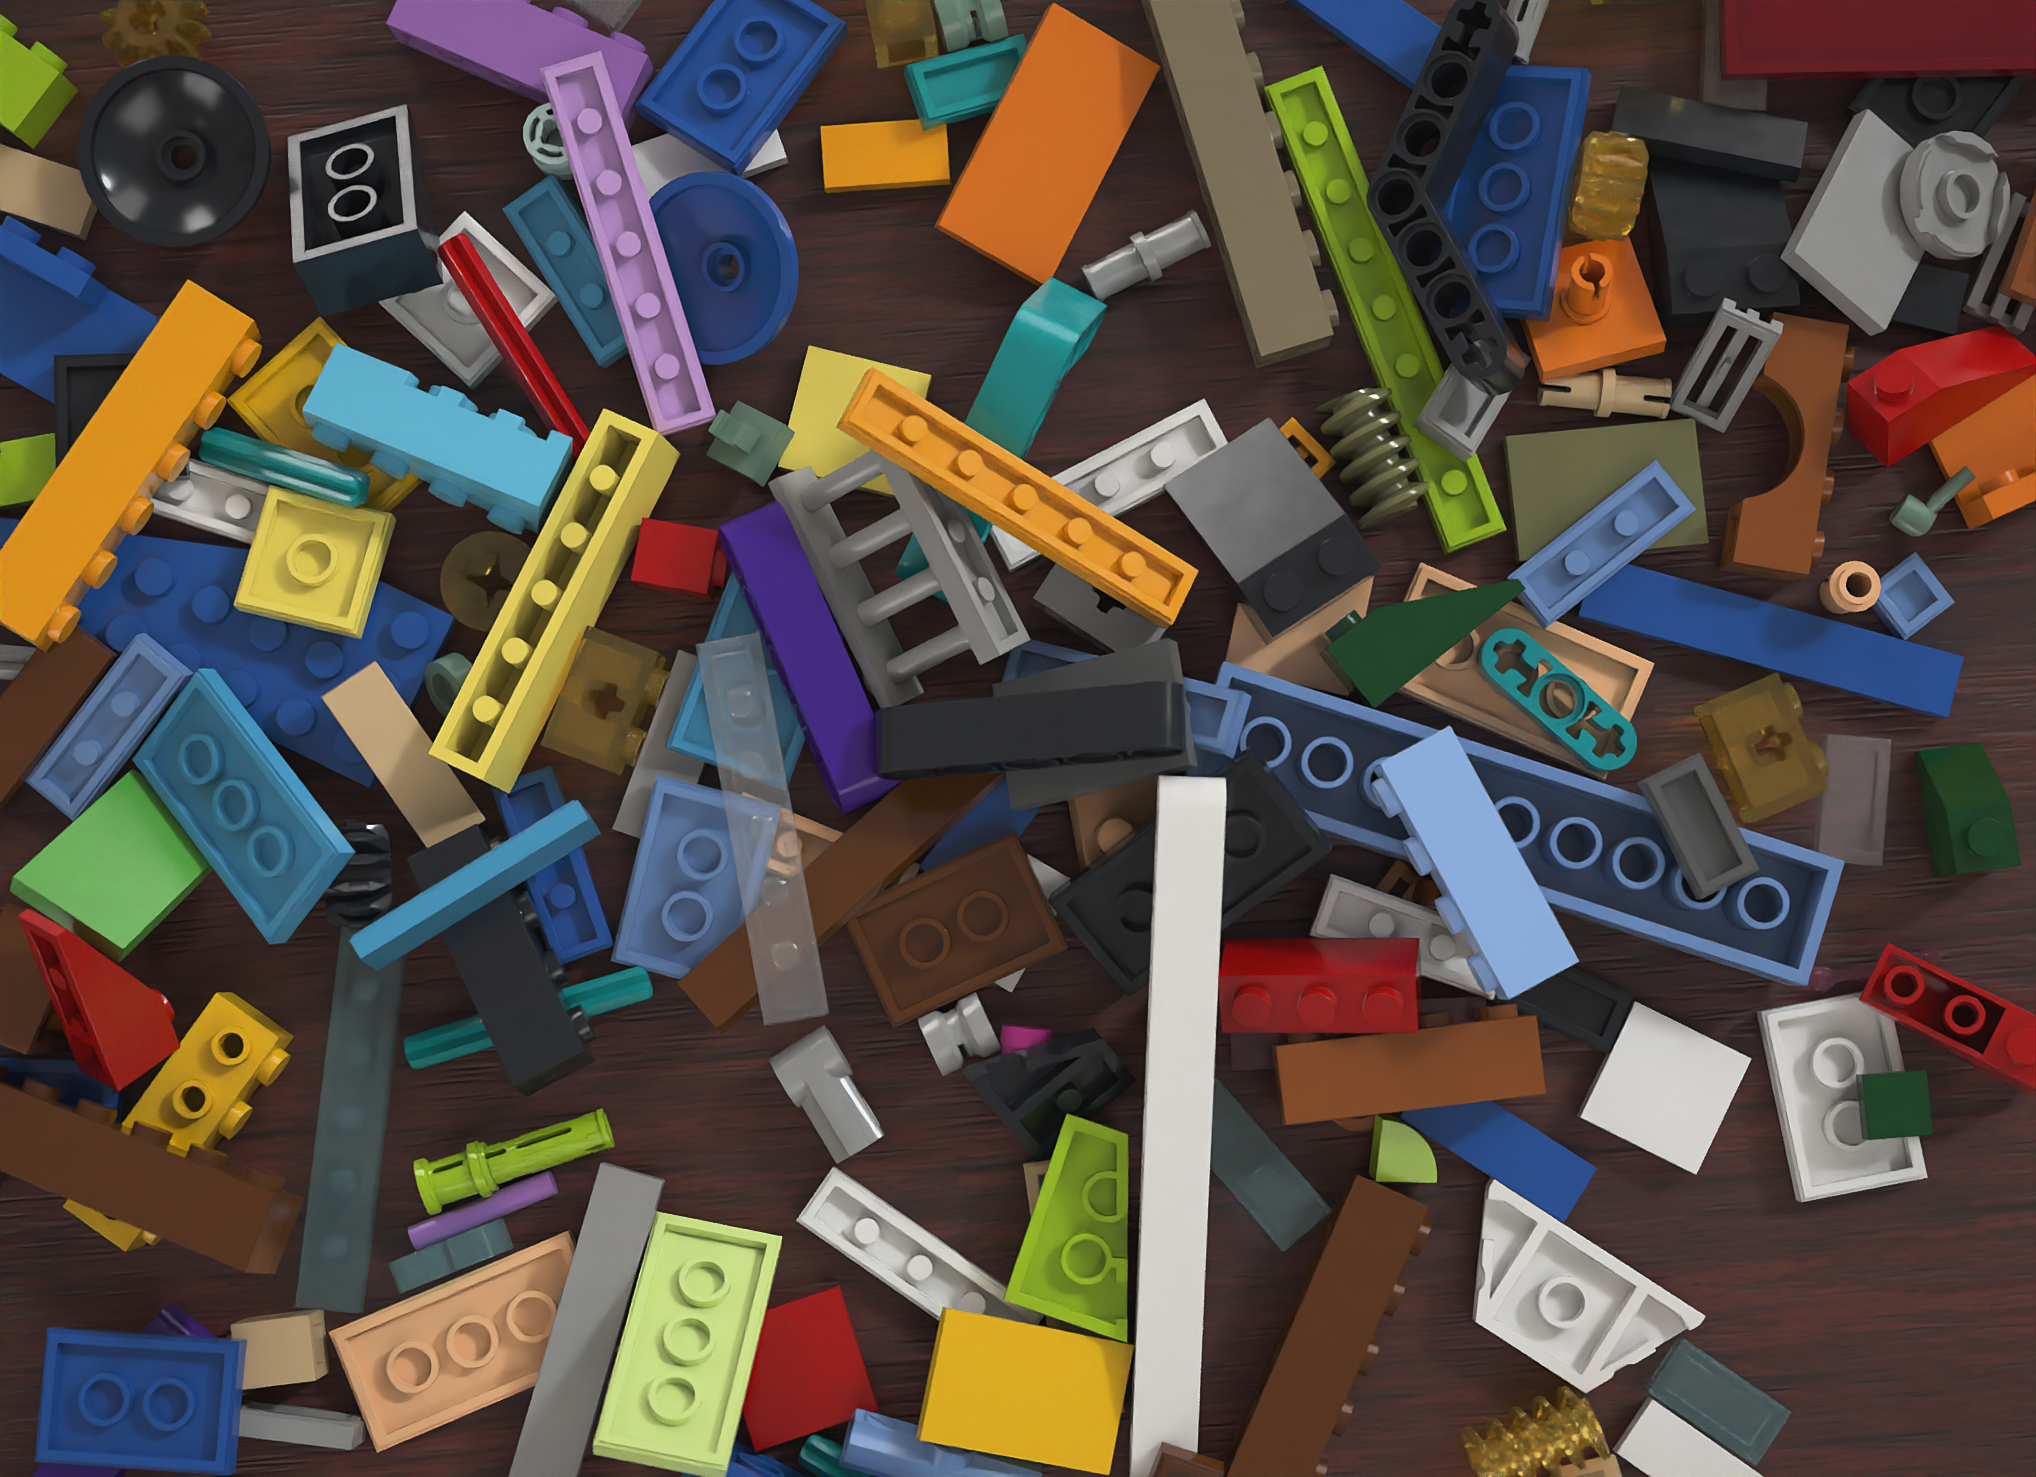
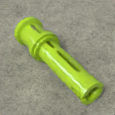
[413,1108,615,1216]

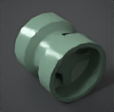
[931,0,1008,54]

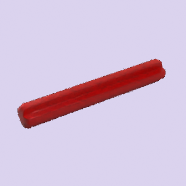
[437,233,591,462]

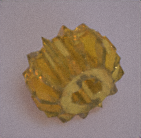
[99,0,212,69]
[1567,130,1649,242]

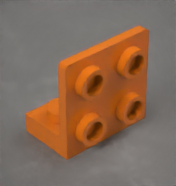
[1928,374,2036,530]

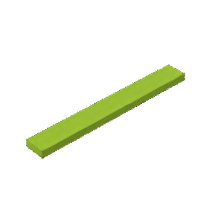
[1262,66,1507,555]

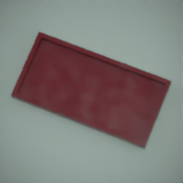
[1718,0,2036,81]

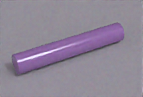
[408,1170,558,1251]

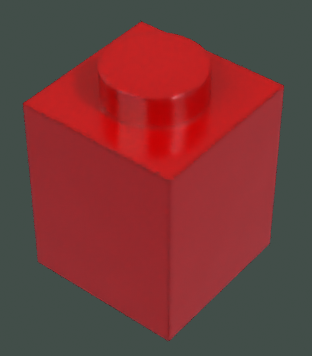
[631,517,730,601]

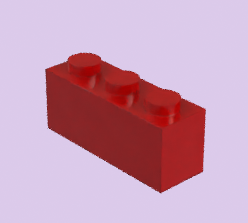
[1218,938,1423,1033]

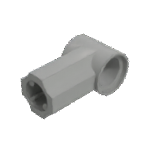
[769,1025,885,1164]

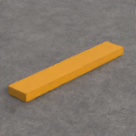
[836,367,1199,629]

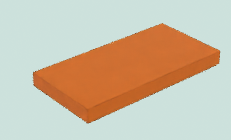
[934,2,1161,287]

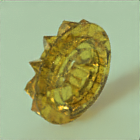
[440,531,531,632]

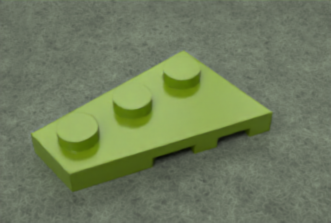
[1004,1112,1129,1343]

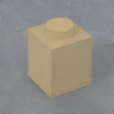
[226,1308,330,1390]

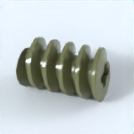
[1313,387,1430,529]

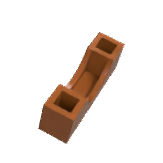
[1719,312,1855,583]

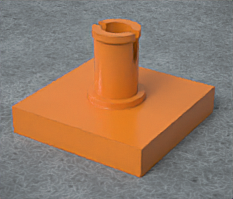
[1519,232,1667,384]

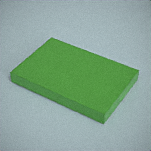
[9,768,214,963]

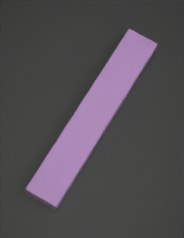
[540,51,716,437]

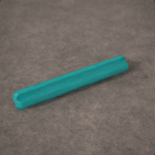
[404,966,653,1069]

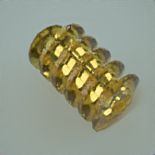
[1461,1385,1610,1477]

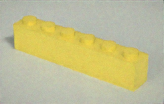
[428,408,681,794]

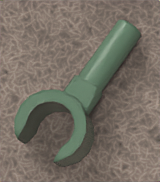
[1889,466,1976,536]

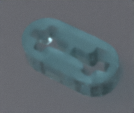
[388,1217,514,1293]

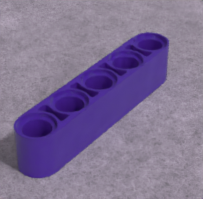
[717,501,901,815]

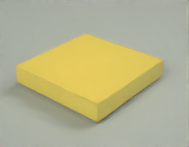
[778,345,932,499]
[233,485,396,639]

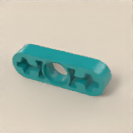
[1477,628,1637,772]

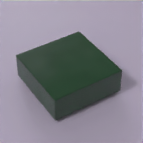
[1856,1070,1933,1140]

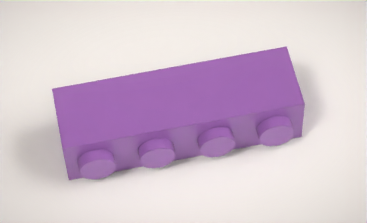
[386,0,656,134]

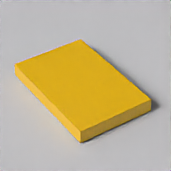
[226,316,424,512]
[916,1306,1134,1475]

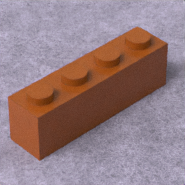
[1271,1004,1546,1125]

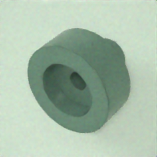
[424,652,473,718]

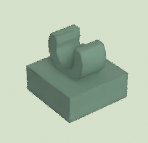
[706,400,795,487]

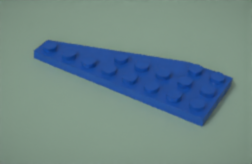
[0,517,459,789]

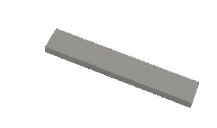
[509,1162,665,1477]

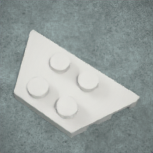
[1472,1178,1705,1393]

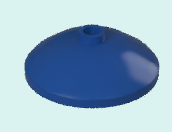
[649,171,799,365]

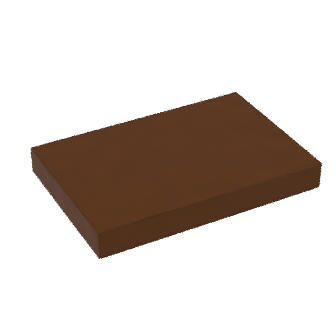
[846,830,1069,1028]

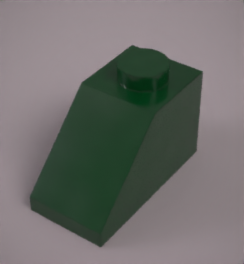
[1914,742,2021,877]

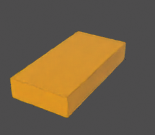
[820,119,951,193]

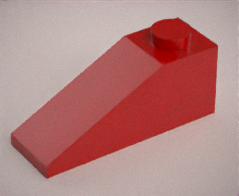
[1847,324,2036,468]
[17,909,180,1091]

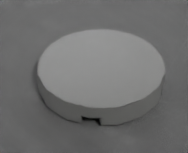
[1900,131,2010,260]

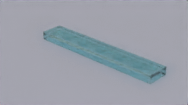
[295,927,407,1314]

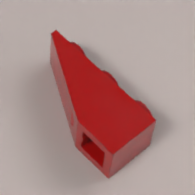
[1858,943,2036,1096]

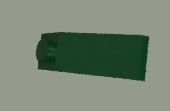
[1319,579,1526,709]

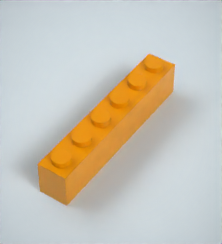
[0,279,262,652]

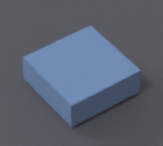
[1871,552,1955,640]

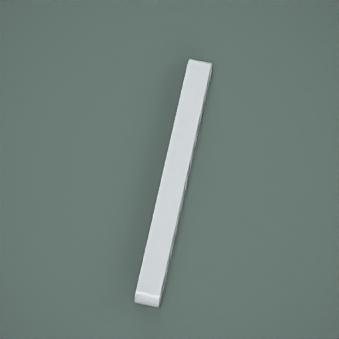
[1129,776,1226,1477]

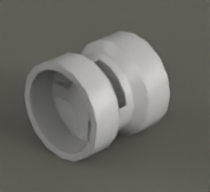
[917,991,1002,1077]

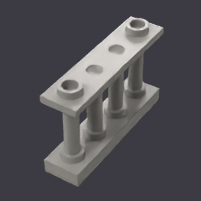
[768,449,1031,709]

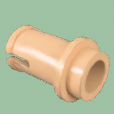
[1818,561,1881,614]

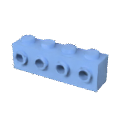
[1371,726,1579,999]

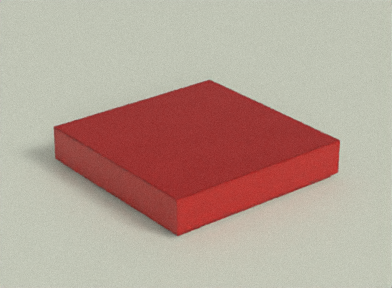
[742,1284,879,1452]

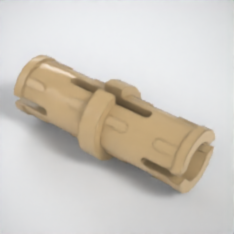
[1538,367,1672,419]

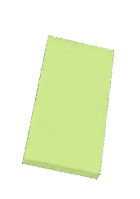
[593,1211,782,1477]

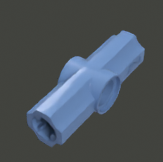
[839,1408,1043,1477]

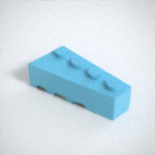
[302,343,573,534]

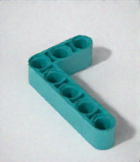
[895,277,1108,604]

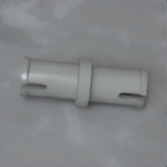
[1081,209,1211,302]

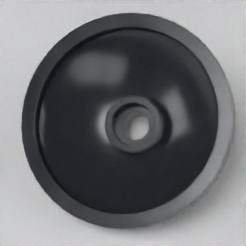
[78,55,271,248]

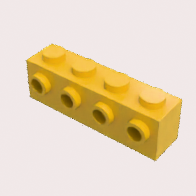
[62,992,294,1252]

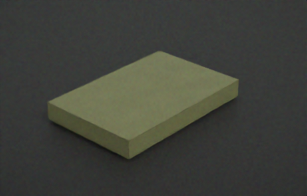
[1503,418,1709,564]

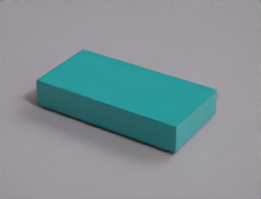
[903,34,1028,131]

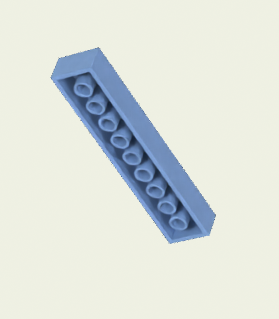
[1184,661,1845,986]

